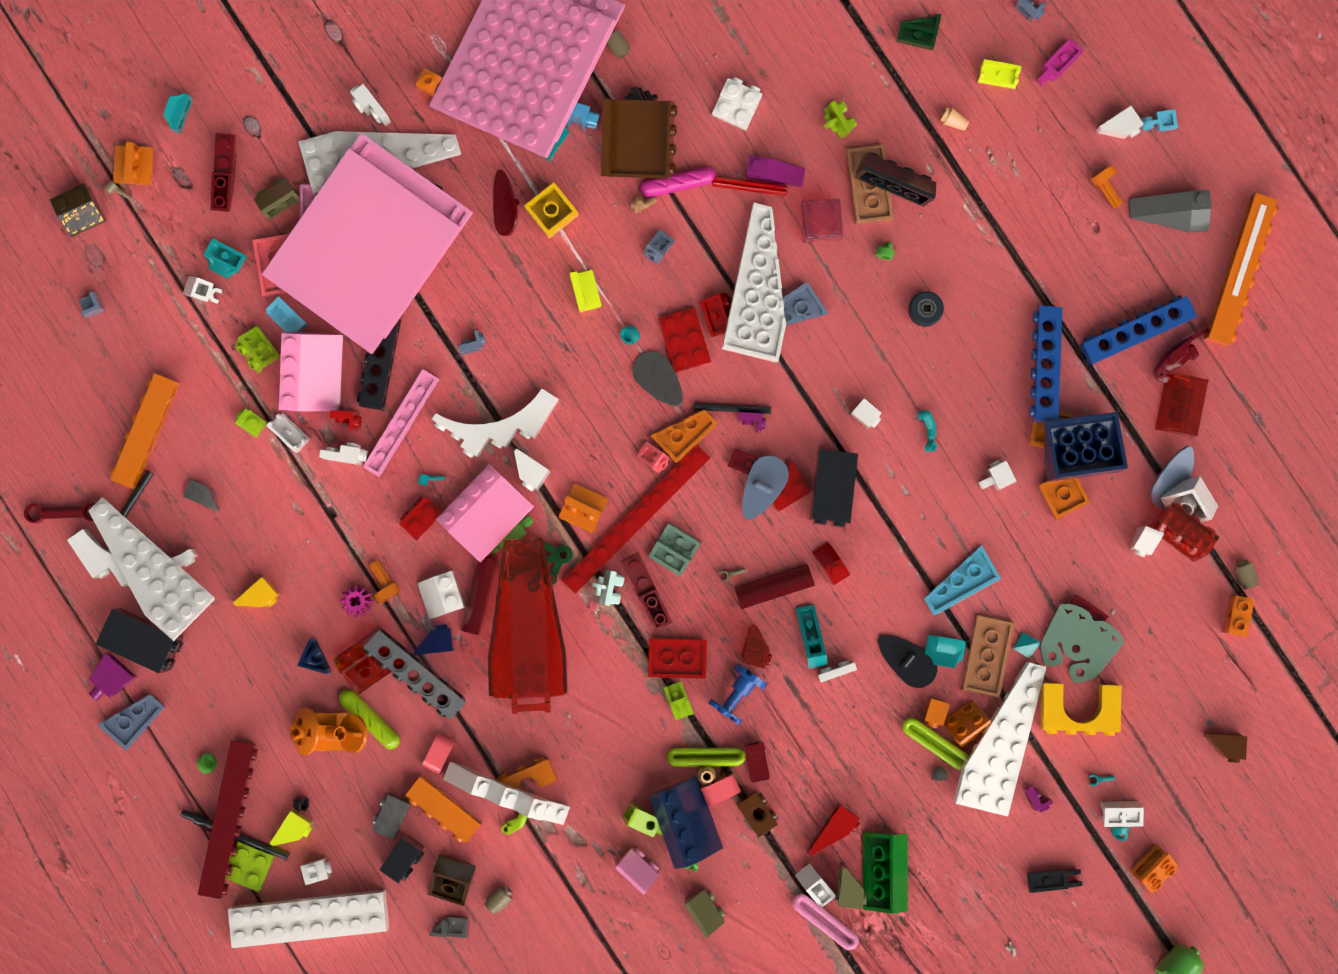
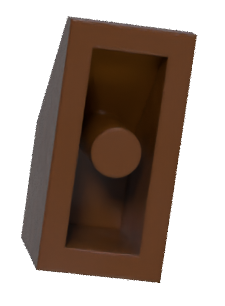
[1204,733,1247,763]

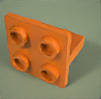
[113,142,154,185]
[559,483,608,533]
[944,700,991,749]
[1130,844,1178,894]

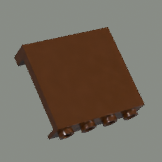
[601,99,677,179]

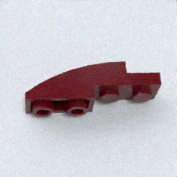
[210,133,237,212]
[621,552,673,631]

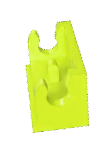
[978,59,1021,89]

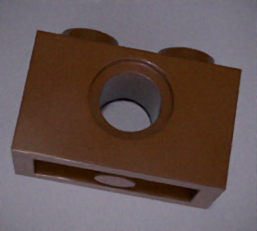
[736,791,778,838]

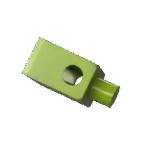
[622,802,663,837]

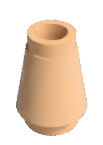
[939,107,969,131]
[697,766,716,785]

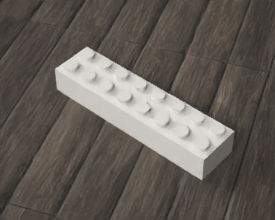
[228,889,389,948]

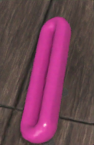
[640,166,716,198]

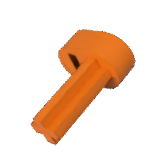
[1091,164,1123,209]
[369,560,401,605]

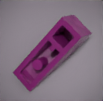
[746,155,805,188]

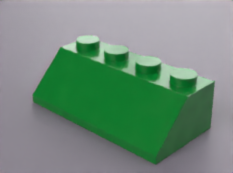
[863,832,908,914]

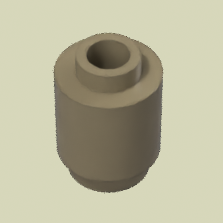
[606,29,631,59]
[1234,560,1259,589]
[485,885,513,914]

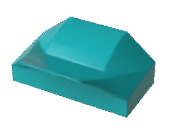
[163,93,193,134]
[204,238,247,279]
[924,635,966,668]

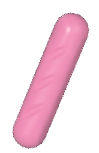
[792,894,859,950]

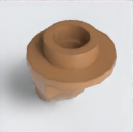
[631,195,657,214]

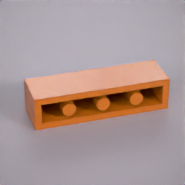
[406,775,482,843]

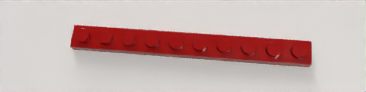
[562,445,710,594]

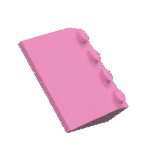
[279,331,343,411]
[436,464,534,563]

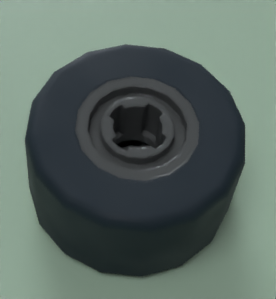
[908,291,944,327]

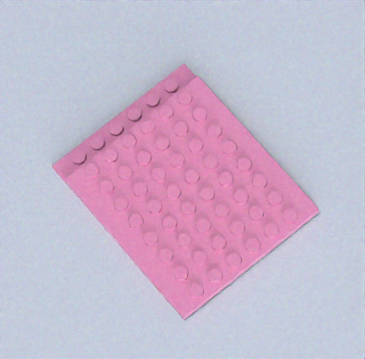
[429,0,625,158]
[262,133,473,354]

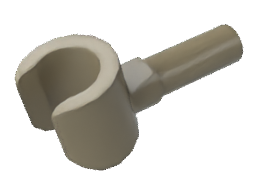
[104,182,131,200]
[718,568,746,582]

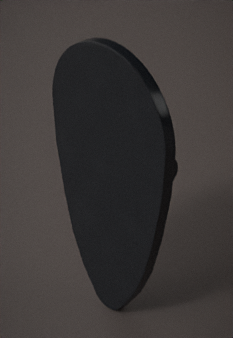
[878,635,937,688]

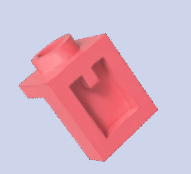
[636,441,670,473]

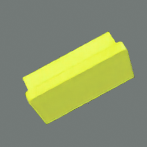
[570,270,601,312]

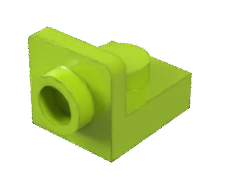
[235,408,268,438]

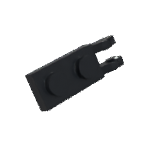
[1027,869,1082,893]

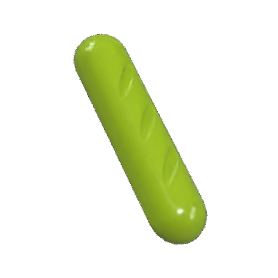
[339,689,400,750]
[902,717,969,770]
[667,747,746,767]

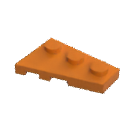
[650,410,718,464]

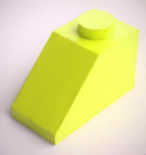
[270,809,313,846]

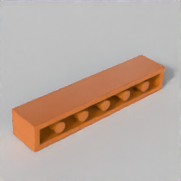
[110,373,180,489]

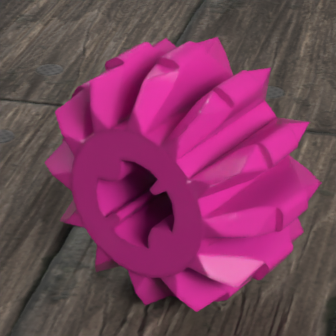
[340,585,373,618]

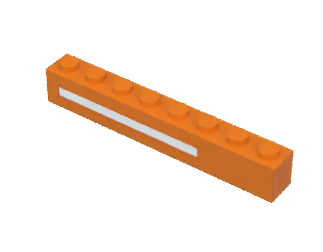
[1205,193,1278,346]

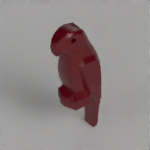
[1153,328,1209,383]

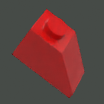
[812,543,850,585]

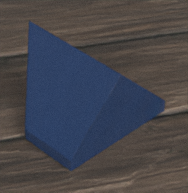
[297,637,332,674]

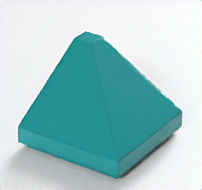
[1012,632,1041,658]

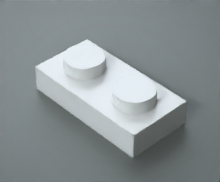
[817,660,857,682]

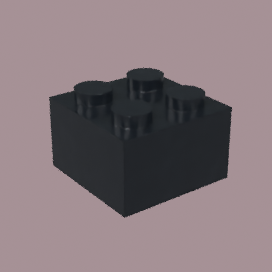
[379,834,425,883]

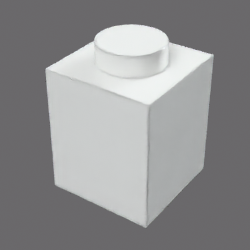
[850,399,881,429]

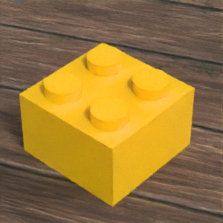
[524,182,579,239]

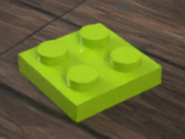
[227,841,275,892]

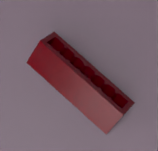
[461,557,498,635]
[734,564,815,609]

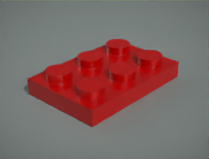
[658,307,711,373]
[648,638,707,679]

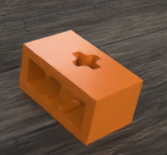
[1223,595,1255,637]

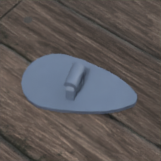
[1150,446,1194,509]
[742,456,789,520]

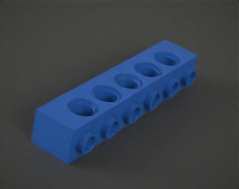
[1080,295,1197,366]
[1029,306,1063,423]

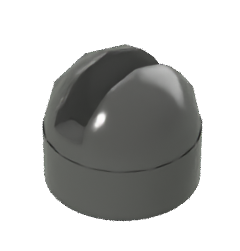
[932,767,947,781]

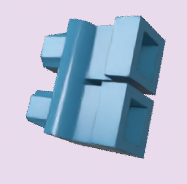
[565,103,599,132]

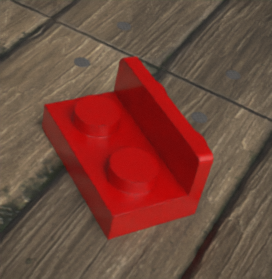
[700,293,732,337]
[330,410,362,431]
[399,497,443,540]

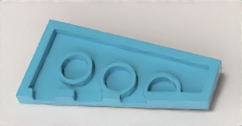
[924,545,1001,616]

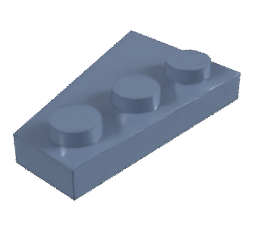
[782,282,829,325]
[98,694,166,751]

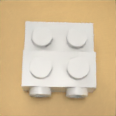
[712,77,762,131]
[350,84,391,126]
[319,442,368,465]

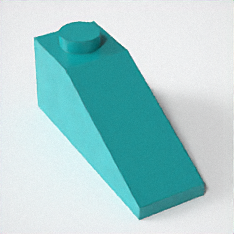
[796,604,828,669]

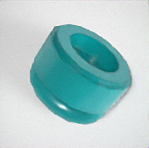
[620,324,640,345]
[1110,827,1130,841]

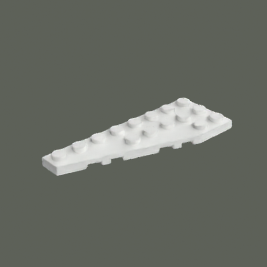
[298,131,461,196]
[722,203,786,363]
[89,497,215,641]
[953,662,1046,816]

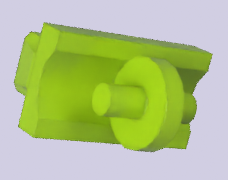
[823,101,857,139]
[664,681,694,720]

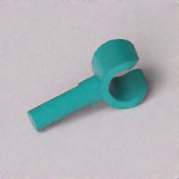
[418,474,445,486]
[1088,774,1115,786]

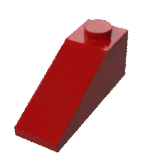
[807,804,860,856]

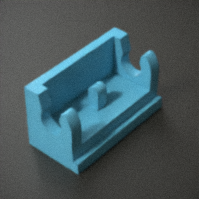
[266,296,308,332]

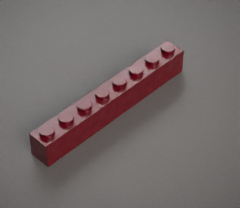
[198,740,258,899]

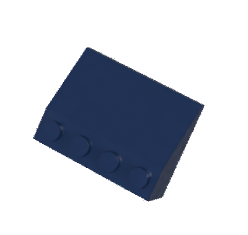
[1044,412,1128,482]
[648,776,723,869]

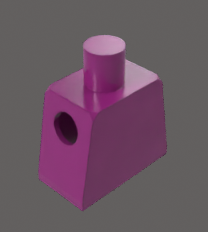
[89,653,137,701]

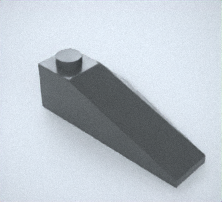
[1129,190,1211,233]

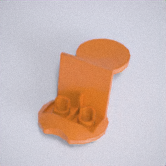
[289,707,368,756]

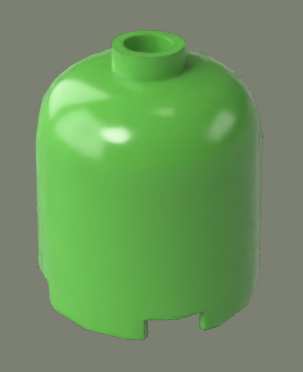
[1154,944,1204,974]

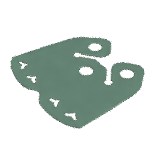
[1041,604,1124,683]

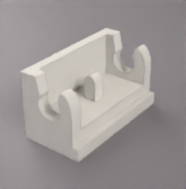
[266,413,310,453]
[1101,801,1144,827]

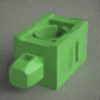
[490,515,534,555]

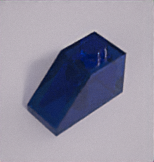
[414,624,455,655]

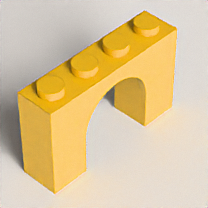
[1040,683,1122,736]

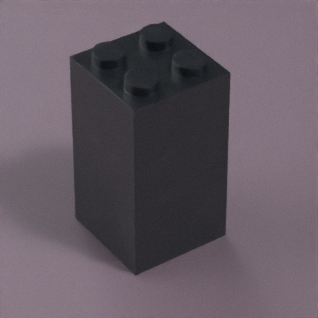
[809,449,858,527]
[96,608,184,673]

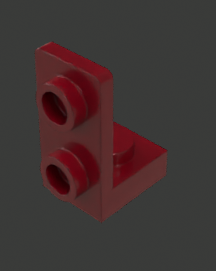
[744,741,770,783]

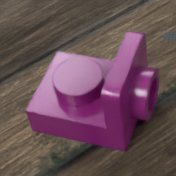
[738,412,766,433]
[1023,785,1053,812]

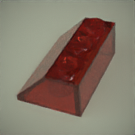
[1155,374,1209,438]
[1148,502,1220,562]
[740,623,772,669]
[333,626,404,694]

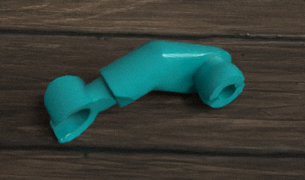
[918,410,937,452]

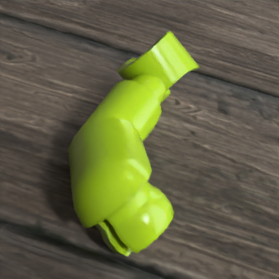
[501,813,528,835]

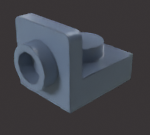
[1014,0,1047,22]
[643,230,675,264]
[458,329,486,355]

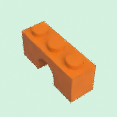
[497,757,558,790]

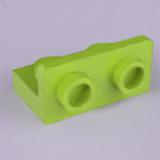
[236,326,280,373]

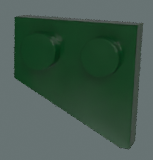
[896,14,941,51]

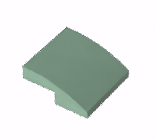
[648,522,702,577]

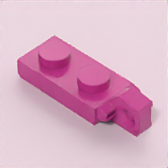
[1037,38,1084,86]

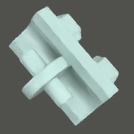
[591,570,624,606]

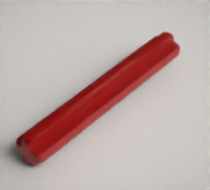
[712,176,787,196]

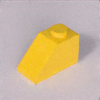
[233,577,280,607]

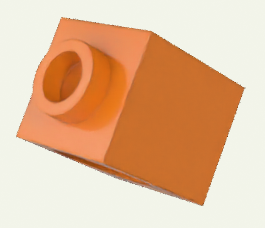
[415,68,442,97]
[923,697,950,728]

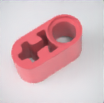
[422,733,456,774]
[700,774,741,807]

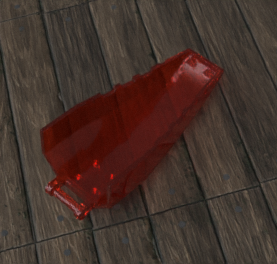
[488,538,569,714]

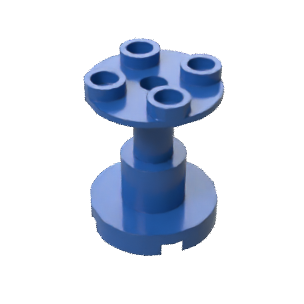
[708,662,768,725]

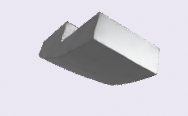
[183,479,220,512]
[429,916,469,938]

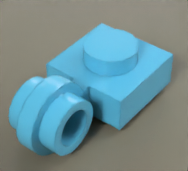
[1141,109,1178,132]

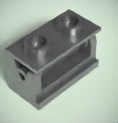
[371,793,411,840]

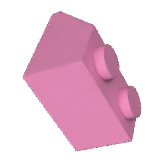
[615,846,660,895]

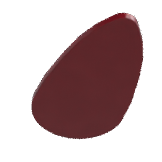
[493,169,519,236]

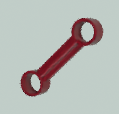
[24,502,96,523]

